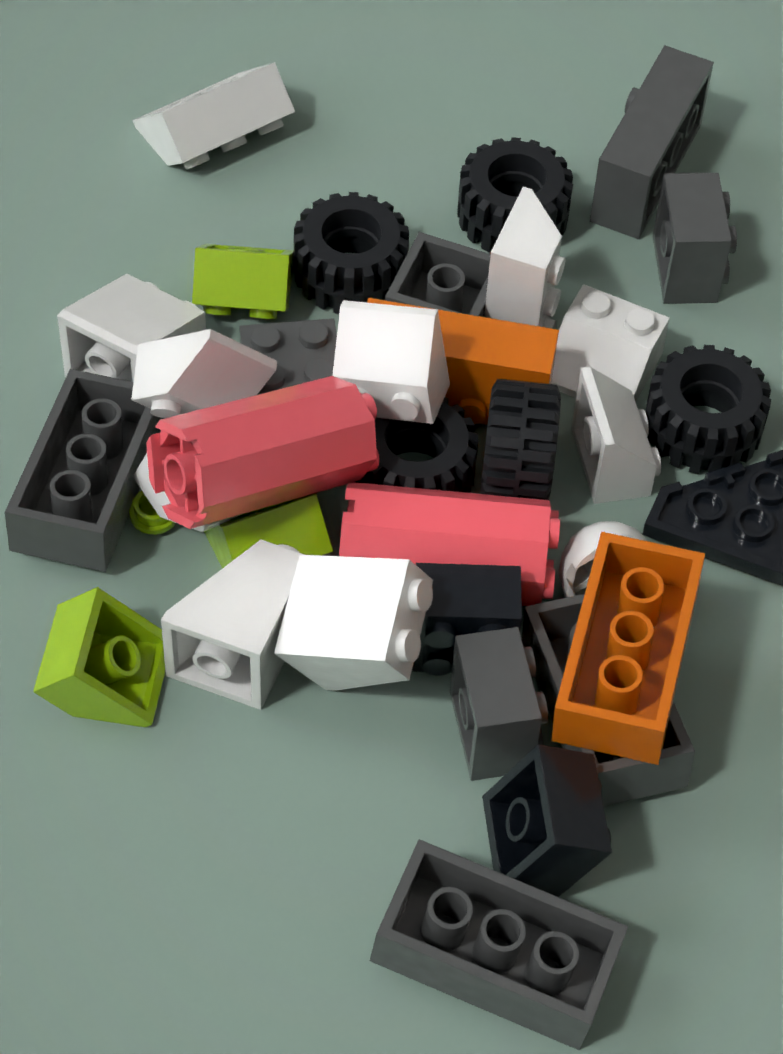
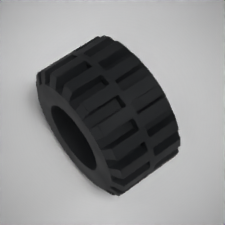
[457,137,573,252]
[294,192,409,314]
[645,344,772,474]
[480,379,561,500]
[356,397,478,493]

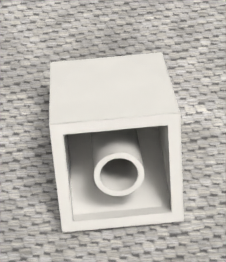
[57,274,206,382]
[161,540,305,710]
[274,555,433,691]

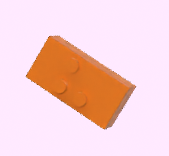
[367,298,559,425]
[552,532,705,765]

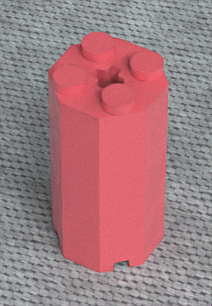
[146,376,379,529]
[339,482,560,606]

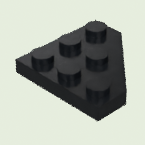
[642,450,783,586]

